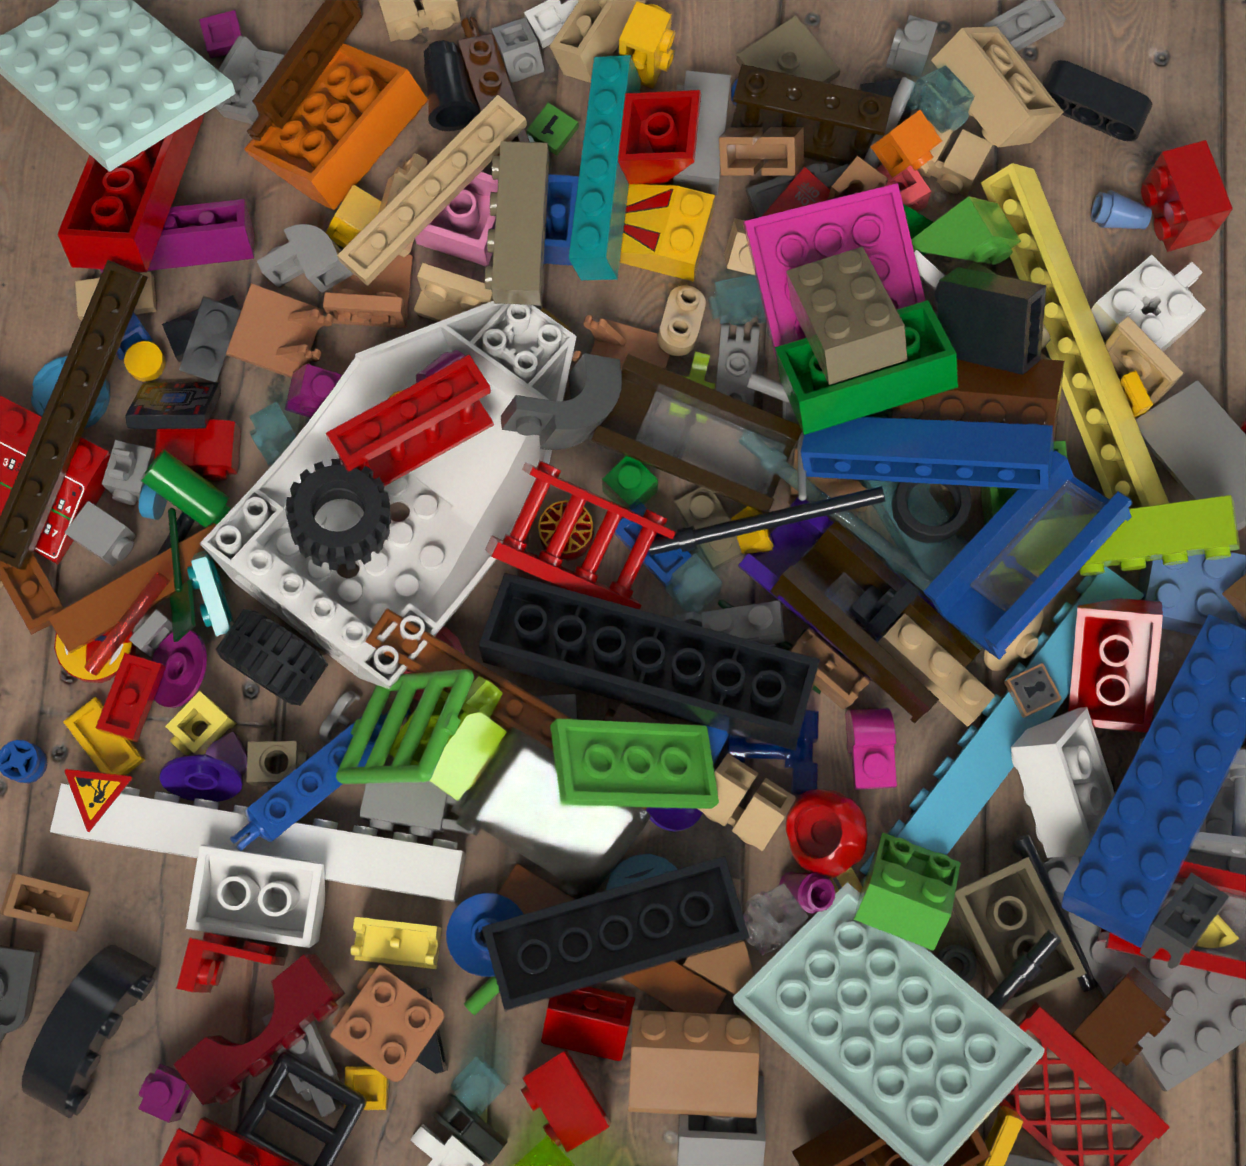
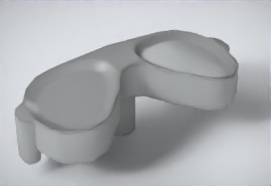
[319,690,361,743]

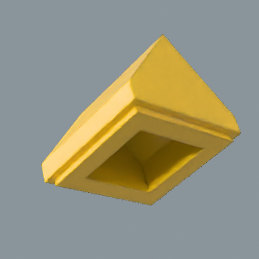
[731,506,774,554]

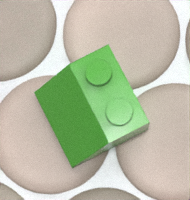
[911,196,1021,265]

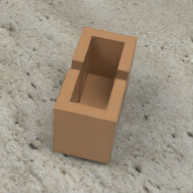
[719,127,804,176]

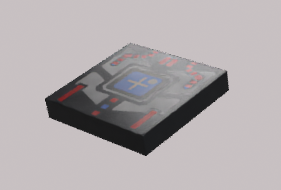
[125,382,221,429]

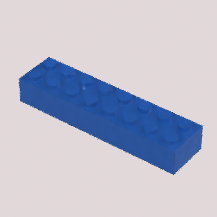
[1061,614,1246,948]

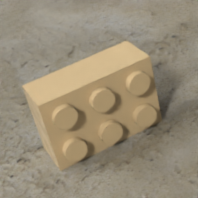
[931,27,1063,148]

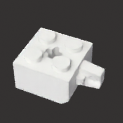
[1091,255,1206,352]

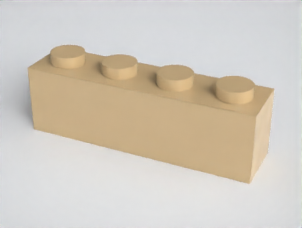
[550,0,647,83]

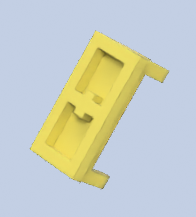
[351,917,442,969]

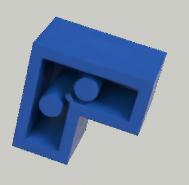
[544,174,579,266]

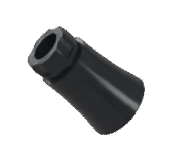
[423,40,480,131]

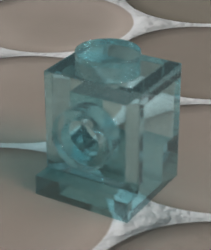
[907,65,975,133]
[708,275,766,325]
[249,402,296,466]
[665,554,723,613]
[451,1055,510,1116]

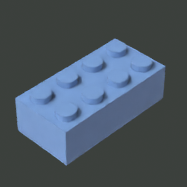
[1137,552,1246,636]

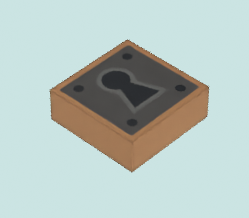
[1004,663,1062,718]

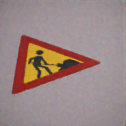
[64,769,132,832]

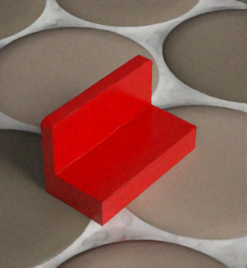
[541,987,635,1061]

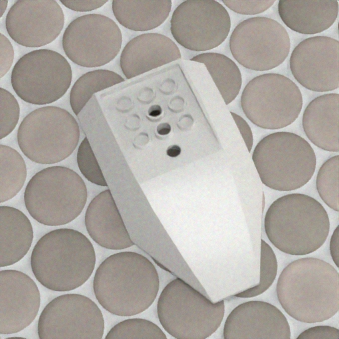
[200,301,577,689]

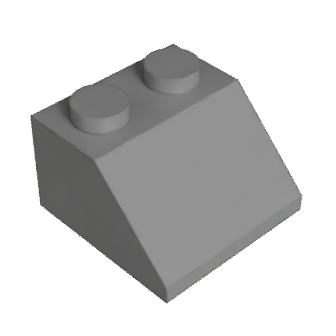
[677,1076,766,1166]

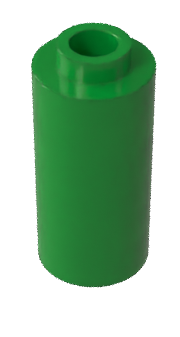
[140,449,231,528]

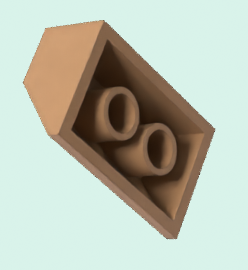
[628,1010,759,1118]

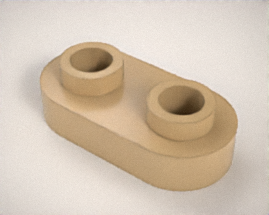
[657,285,706,356]

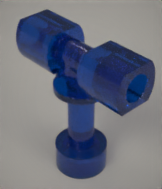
[728,710,819,795]

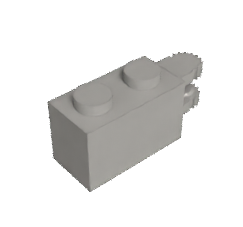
[359,781,481,839]

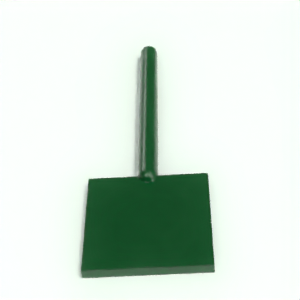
[168,508,196,642]

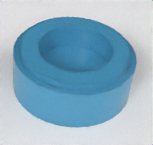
[139,484,167,520]

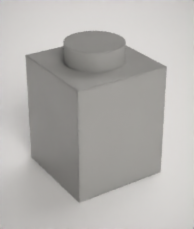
[64,501,136,567]

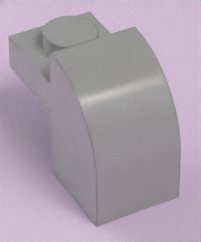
[257,224,354,293]

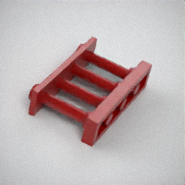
[326,355,494,487]
[485,460,676,610]
[160,1117,302,1166]

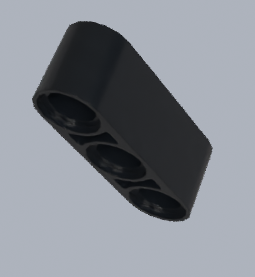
[1042,60,1152,142]

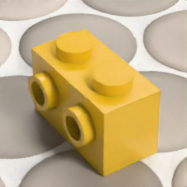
[619,1,675,89]

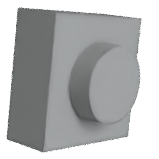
[129,610,173,657]

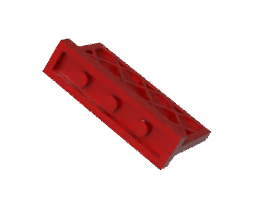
[998,1002,1170,1166]

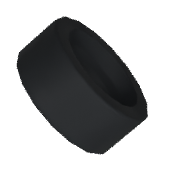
[892,482,972,544]

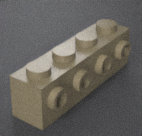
[485,141,550,305]

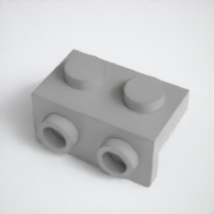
[215,36,284,124]

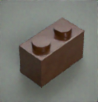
[1071,967,1173,1071]

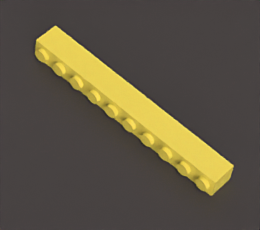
[981,163,1169,509]

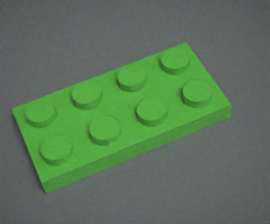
[550,719,719,809]

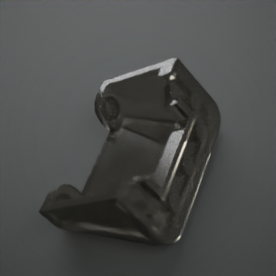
[451,727,651,899]

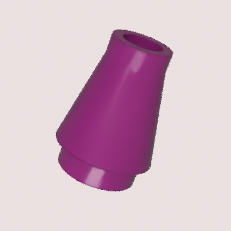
[779,872,835,914]

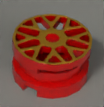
[538,500,594,561]

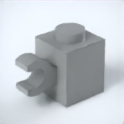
[102,440,155,505]

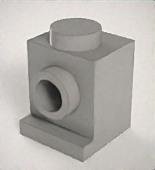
[886,15,938,77]

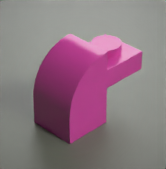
[845,708,897,790]

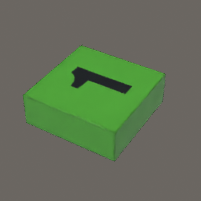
[526,103,579,156]

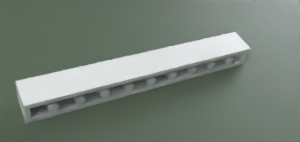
[50,783,466,902]

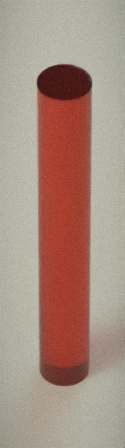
[84,572,170,676]

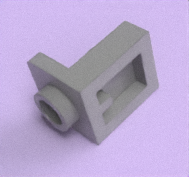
[491,17,545,82]

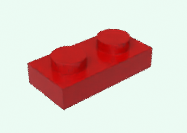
[95,653,166,742]

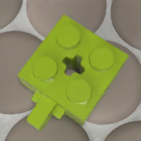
[389,676,507,801]

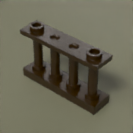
[731,64,893,166]

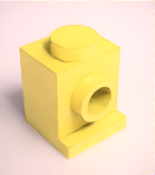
[165,691,237,756]

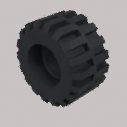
[286,459,391,571]
[216,609,328,706]

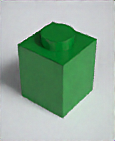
[602,456,658,510]

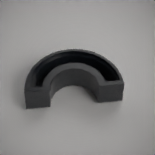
[21,945,156,1118]

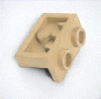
[414,263,494,322]

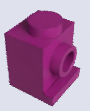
[285,364,342,418]
[138,1064,193,1123]

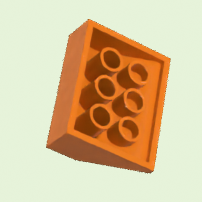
[244,43,428,210]

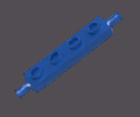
[230,709,411,851]

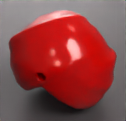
[786,789,868,878]

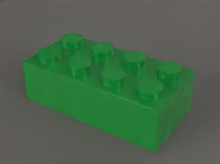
[775,300,958,435]

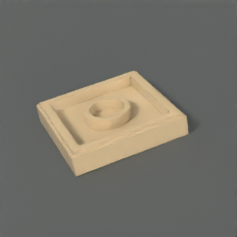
[1105,316,1184,406]

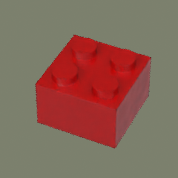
[1141,140,1233,252]

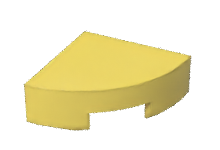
[1195,915,1239,949]

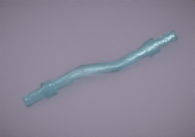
[739,430,934,591]

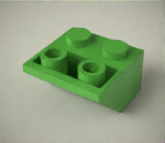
[854,832,961,951]

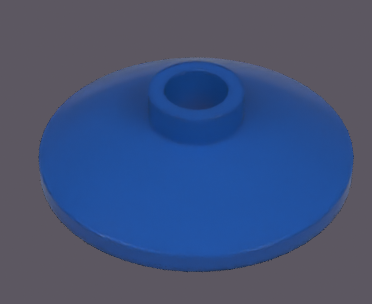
[446,893,524,977]

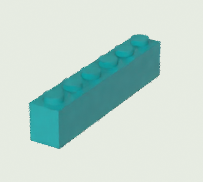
[569,55,641,281]

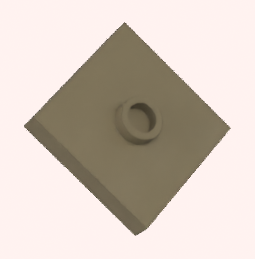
[736,15,841,83]

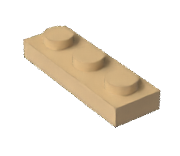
[877,613,995,727]

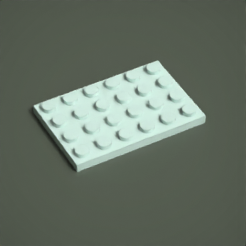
[0,0,236,172]
[733,882,1045,1166]

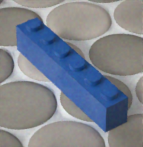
[800,416,1054,490]

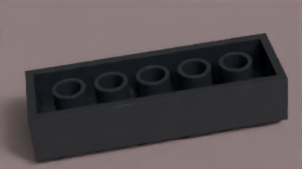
[482,856,750,1012]

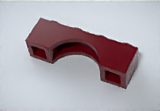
[173,954,346,1105]

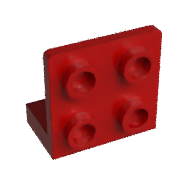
[176,932,286,993]

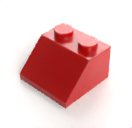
[618,90,701,184]
[521,1049,611,1152]

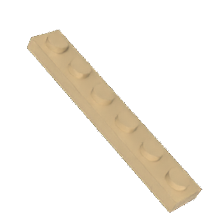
[337,95,527,286]

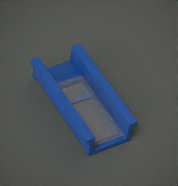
[923,451,1132,660]

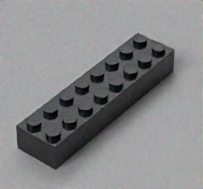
[479,573,820,750]

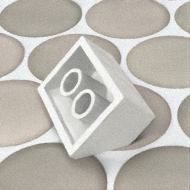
[1011,707,1115,858]
[186,845,325,948]

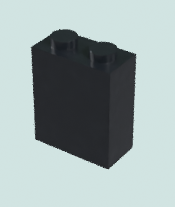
[935,267,1046,375]

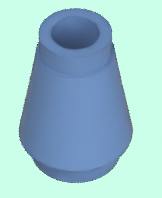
[1091,190,1152,230]

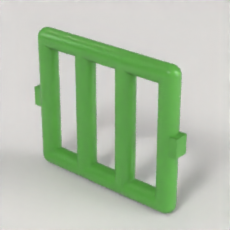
[336,669,474,784]

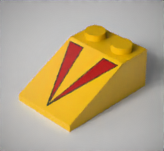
[620,184,715,282]

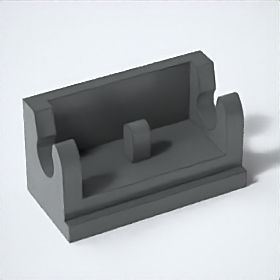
[1139,873,1230,968]

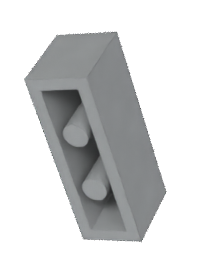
[673,70,731,195]

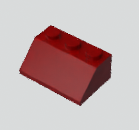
[1068,598,1163,732]

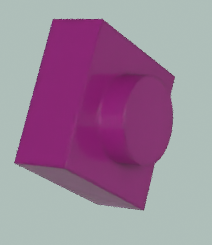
[199,10,243,59]

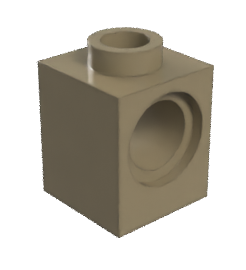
[246,741,309,787]

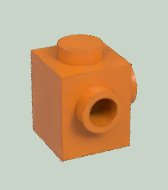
[870,110,942,178]

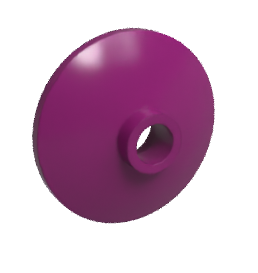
[151,630,207,708]

